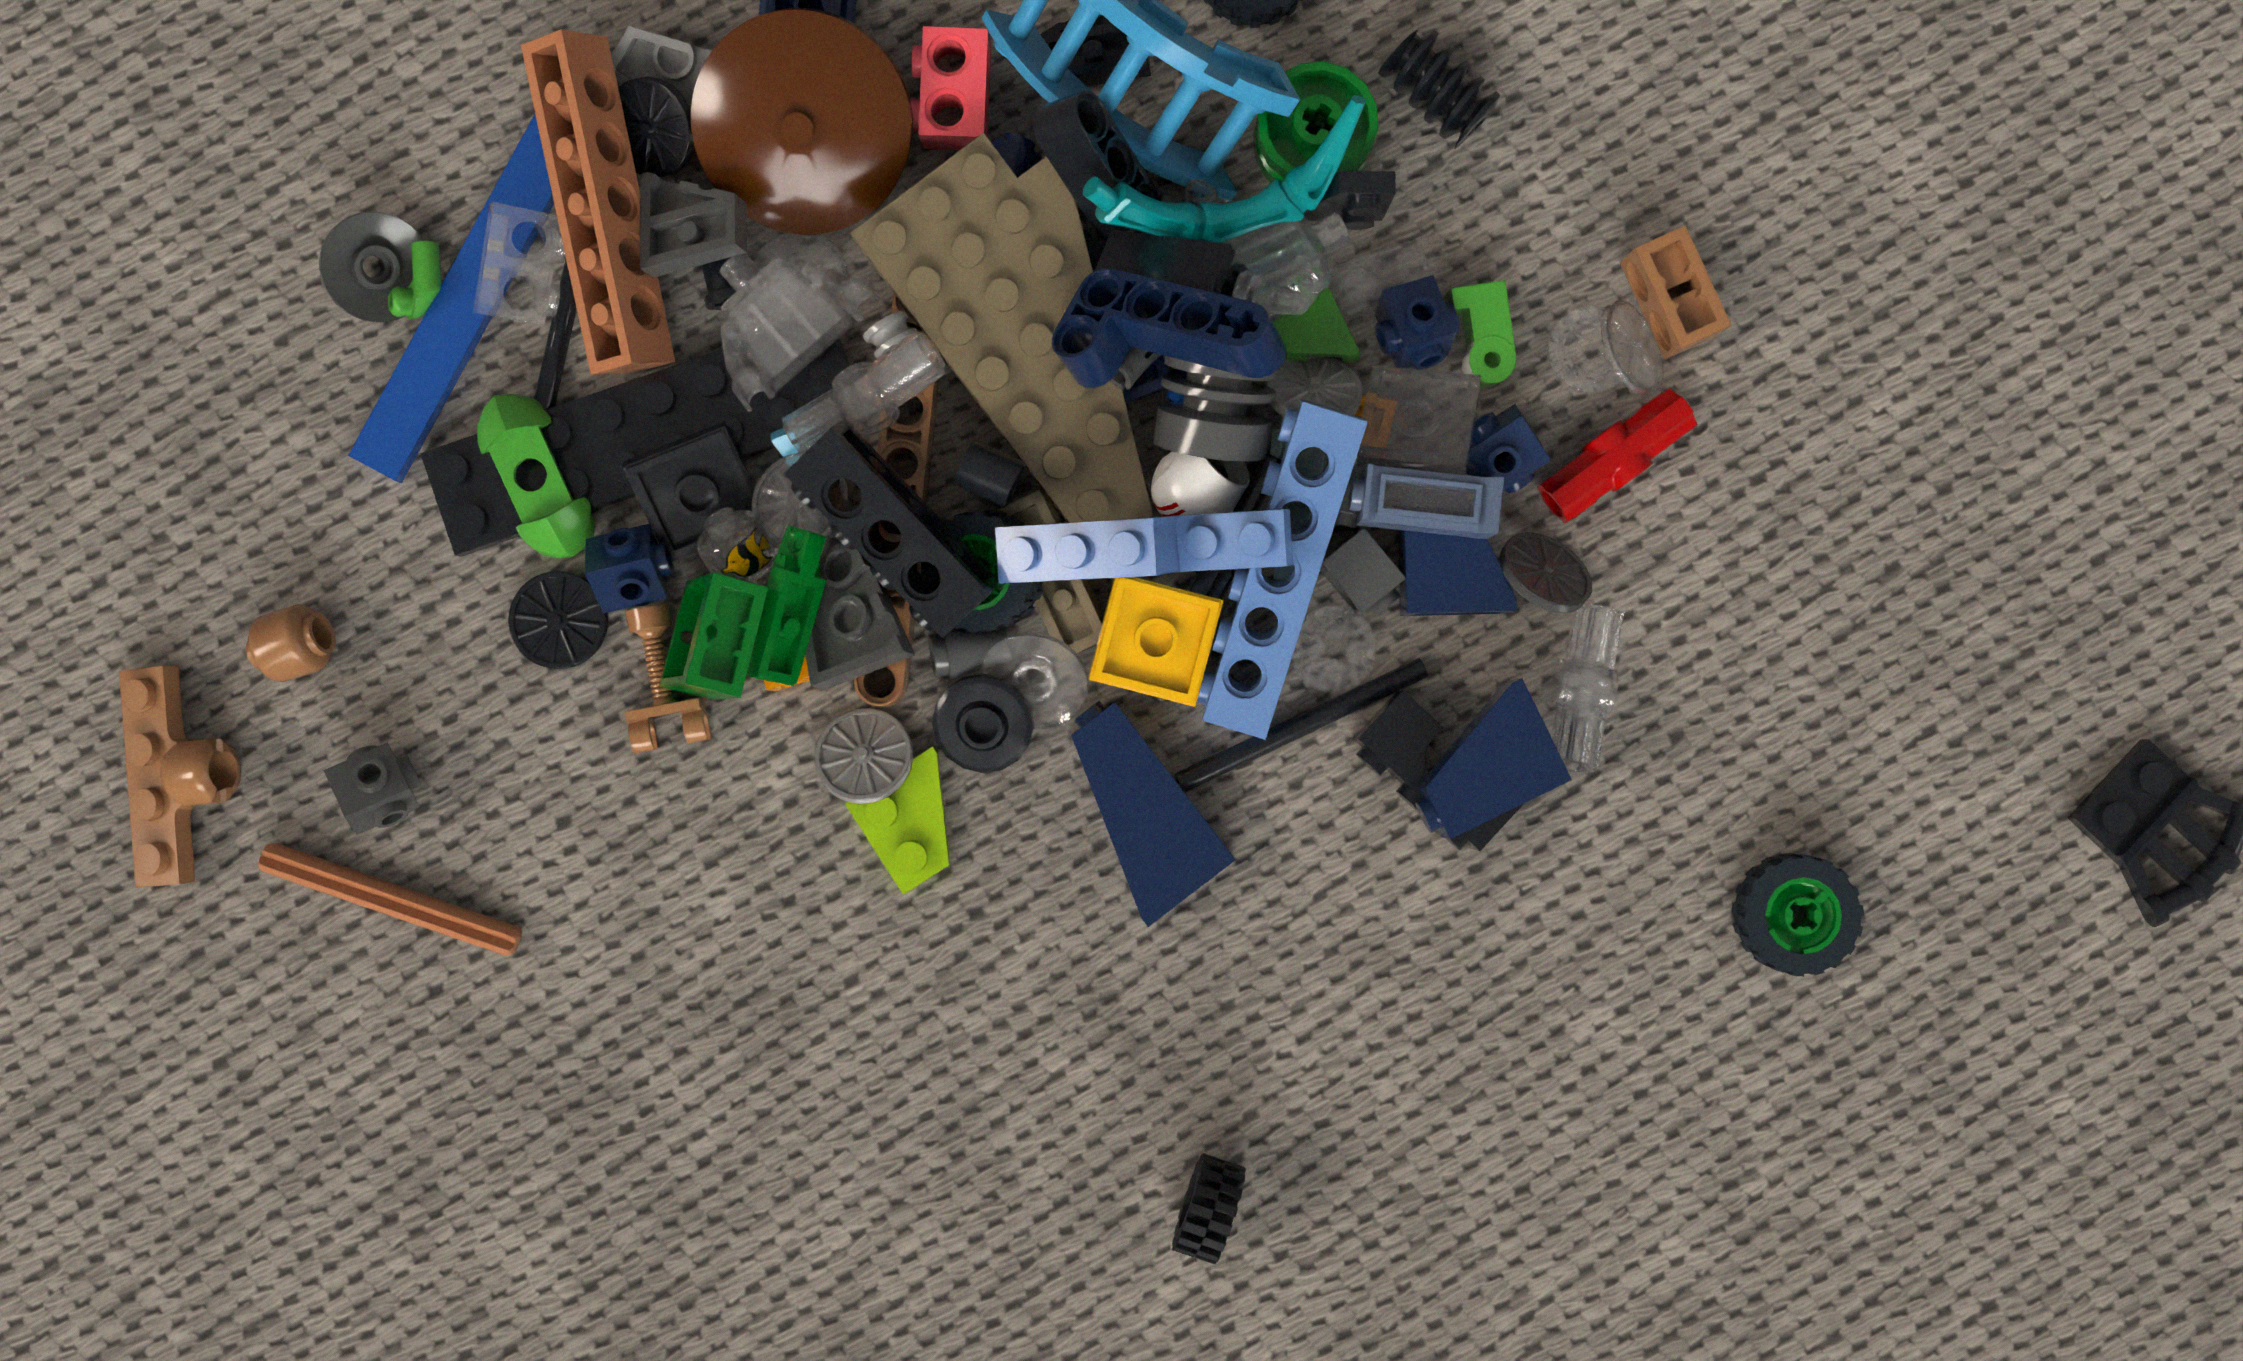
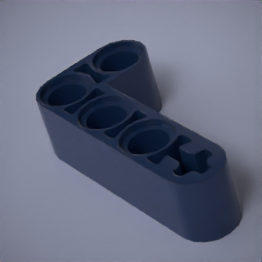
[1052,268,1287,388]

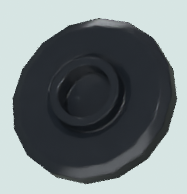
[932,674,1034,773]

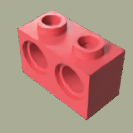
[910,26,991,150]

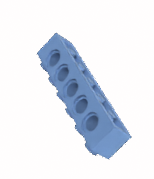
[1197,399,1368,740]

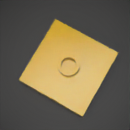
[1088,577,1224,707]

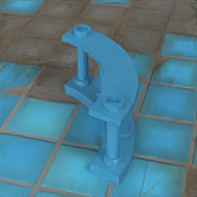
[982,0,1300,200]

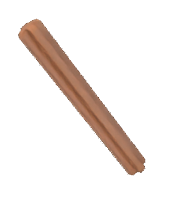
[258,843,522,956]

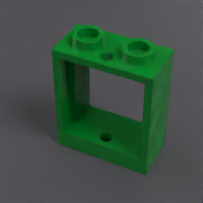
[659,572,768,700]

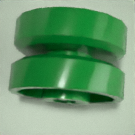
[1253,61,1379,183]

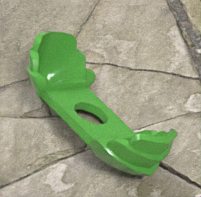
[477,394,595,558]

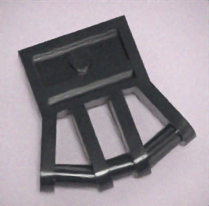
[2067,739,2243,927]

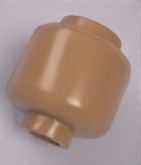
[246,604,336,682]

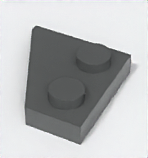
[640,172,747,278]

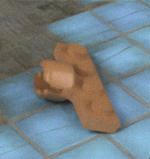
[119,666,241,888]

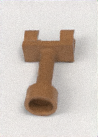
[625,604,711,754]

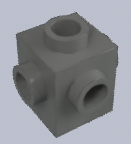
[323,742,421,835]

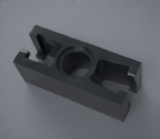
[1095,230,1251,299]

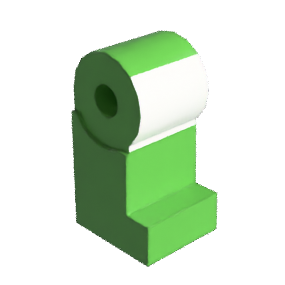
[1444,280,1516,389]

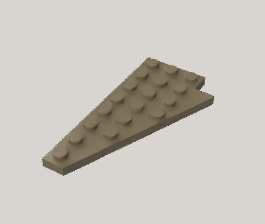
[850,133,1153,581]

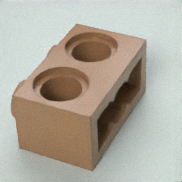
[1620,225,1732,360]

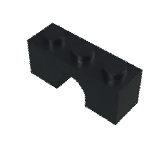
[1353,690,1523,851]

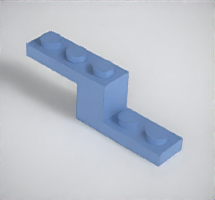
[995,509,1293,583]

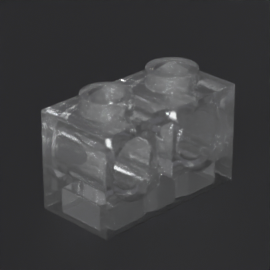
[473,202,566,326]

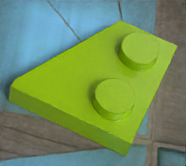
[844,746,950,895]

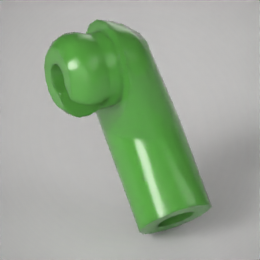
[388,241,442,320]

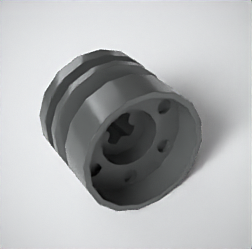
[1153,356,1280,462]

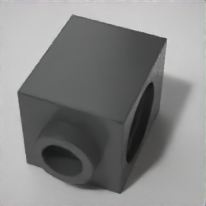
[1320,528,1406,616]

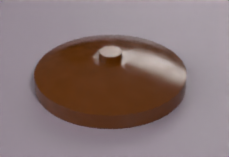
[691,8,913,235]

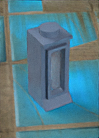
[1348,464,1504,539]

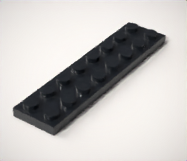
[420,312,867,557]

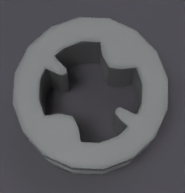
[863,311,920,362]

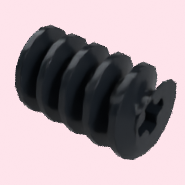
[1378,30,1500,149]

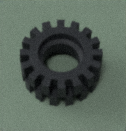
[1172,1153,1246,1265]

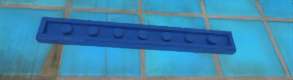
[348,114,554,483]

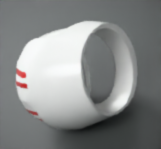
[1151,451,1250,516]

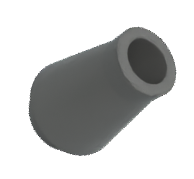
[928,628,1010,681]

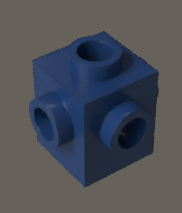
[1375,275,1459,371]
[1459,404,1551,493]
[585,523,674,614]

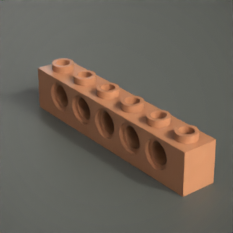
[521,29,676,375]

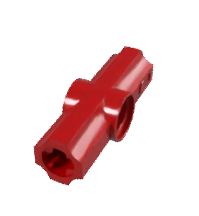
[1537,388,1698,524]

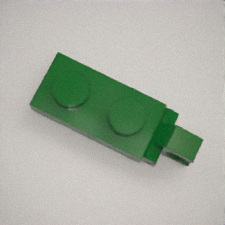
[747,526,826,686]

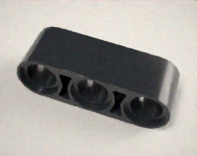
[1033,91,1162,242]

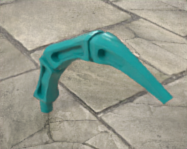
[1083,95,1366,243]

